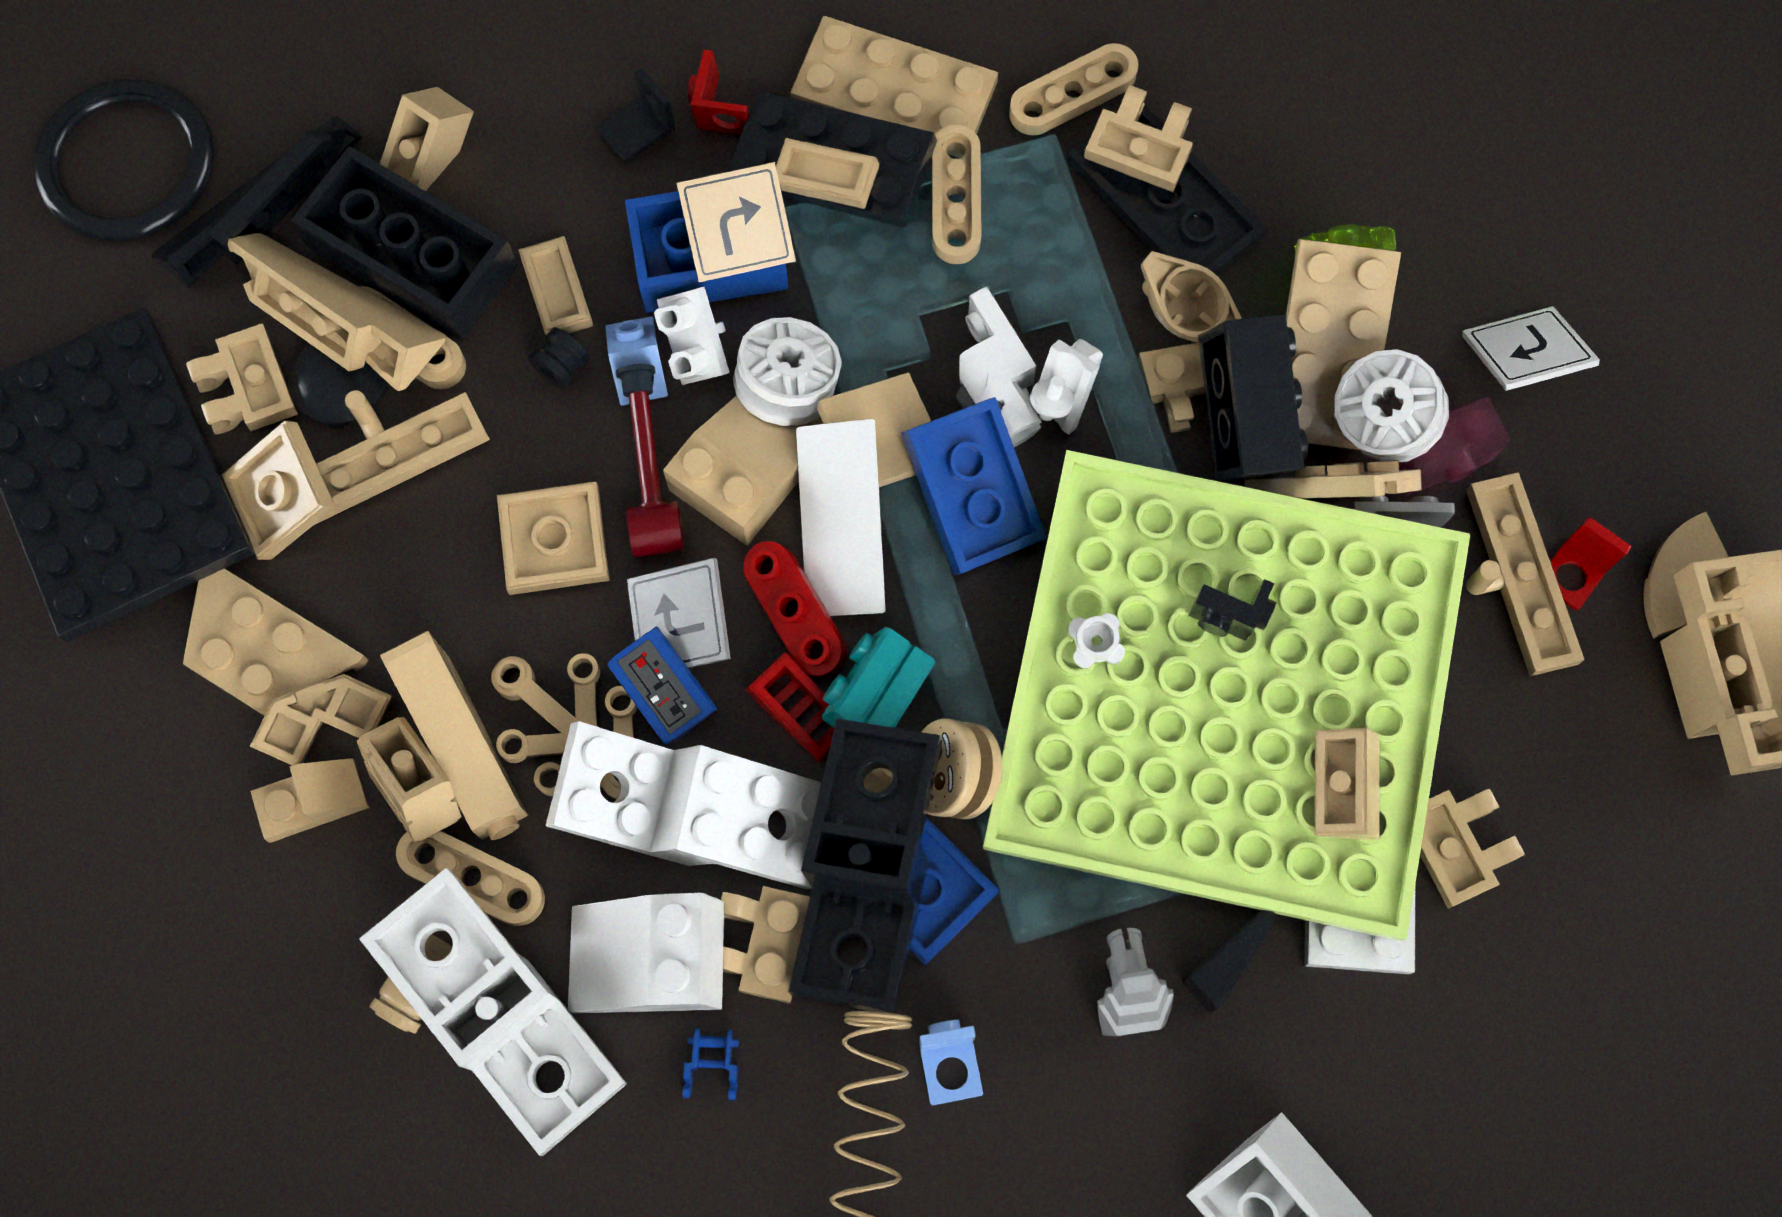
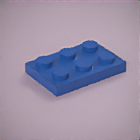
[901,397,1047,575]

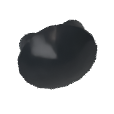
[288,344,389,429]

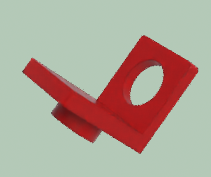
[688,50,749,135]
[1550,517,1632,611]

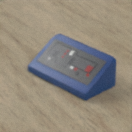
[607,626,717,745]

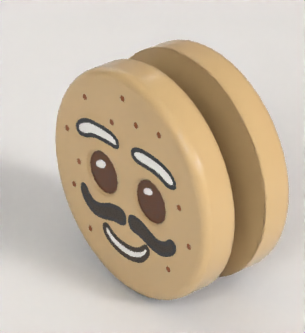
[921,719,1002,820]

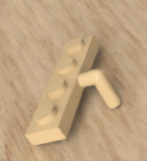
[314,390,490,525]
[1466,472,1585,676]

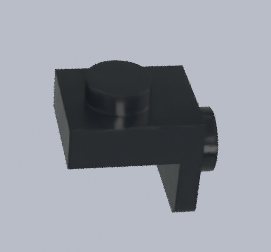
[1188,579,1277,641]

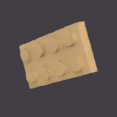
[790,15,998,158]
[1286,239,1401,450]

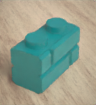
[821,627,936,728]

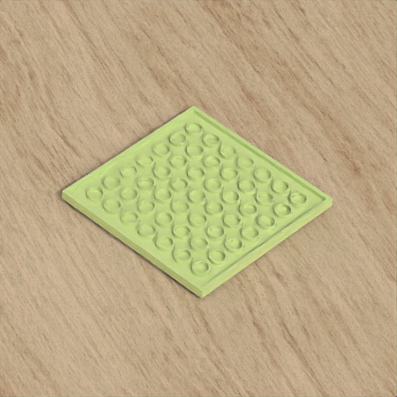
[983,450,1470,941]

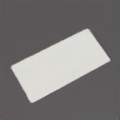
[796,419,886,616]

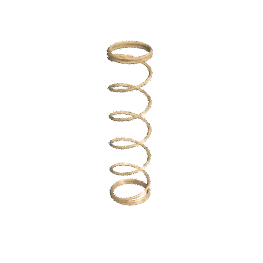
[830,1011,913,1217]

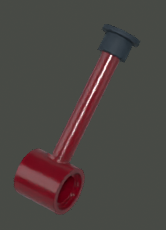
[615,364,684,558]

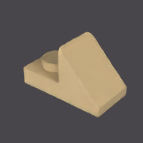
[250,758,370,843]

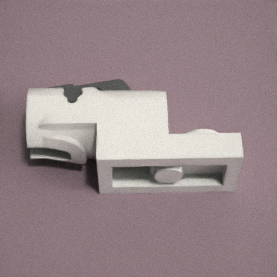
[956,286,1042,447]

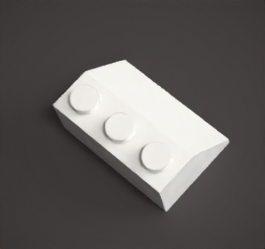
[1186,1112,1373,1217]

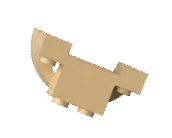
[1660,550,1782,776]

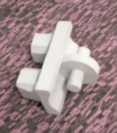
[654,287,729,385]
[1030,339,1103,435]

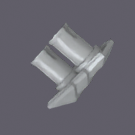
[1097,928,1174,1036]

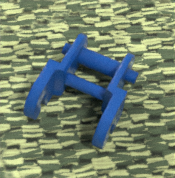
[683,1028,739,1101]

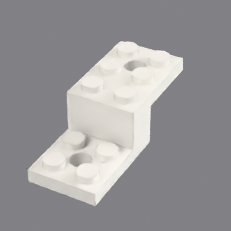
[546,721,822,889]
[359,868,627,1156]

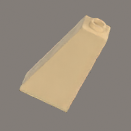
[380,631,529,840]

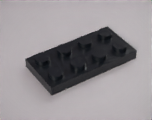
[727,90,937,228]
[1067,105,1268,276]

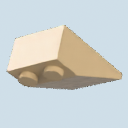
[663,396,823,546]

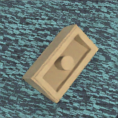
[1315,728,1380,839]

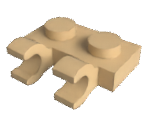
[1084,85,1193,192]
[186,323,298,435]
[1137,342,1205,433]
[1420,788,1525,909]
[721,886,810,1004]

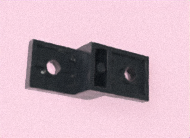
[788,719,942,1014]

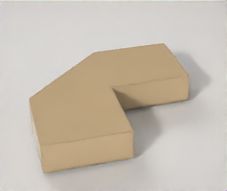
[250,674,393,765]

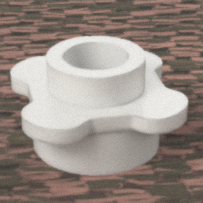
[1068,613,1125,669]

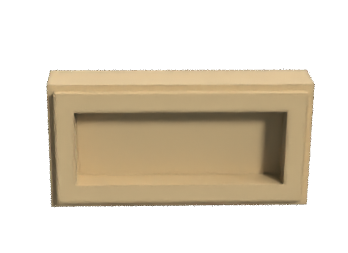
[776,138,880,209]
[518,236,594,335]

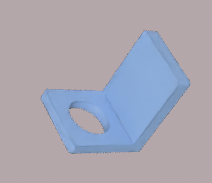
[605,317,668,405]
[919,1020,983,1105]

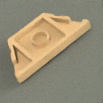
[1245,460,1422,498]
[183,569,369,716]

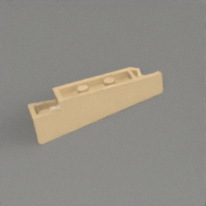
[228,233,446,391]

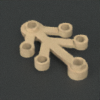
[491,653,638,800]

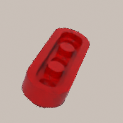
[743,541,847,678]

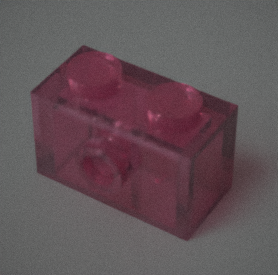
[1399,397,1511,496]

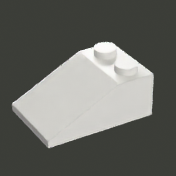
[568,893,724,1014]

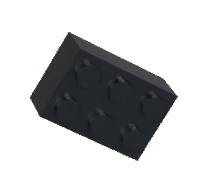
[1198,314,1308,482]

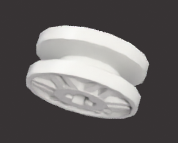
[733,317,842,426]
[1335,349,1449,462]

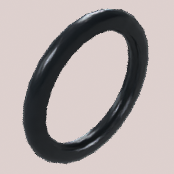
[34,79,214,241]

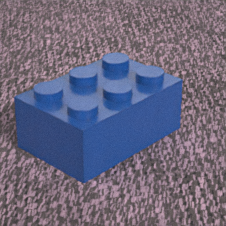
[625,191,789,313]

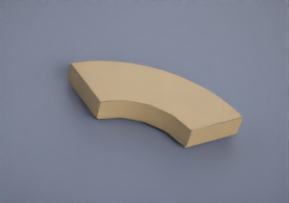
[1644,512,1728,639]

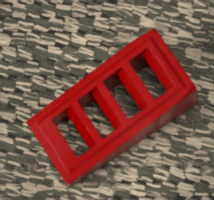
[744,652,834,762]

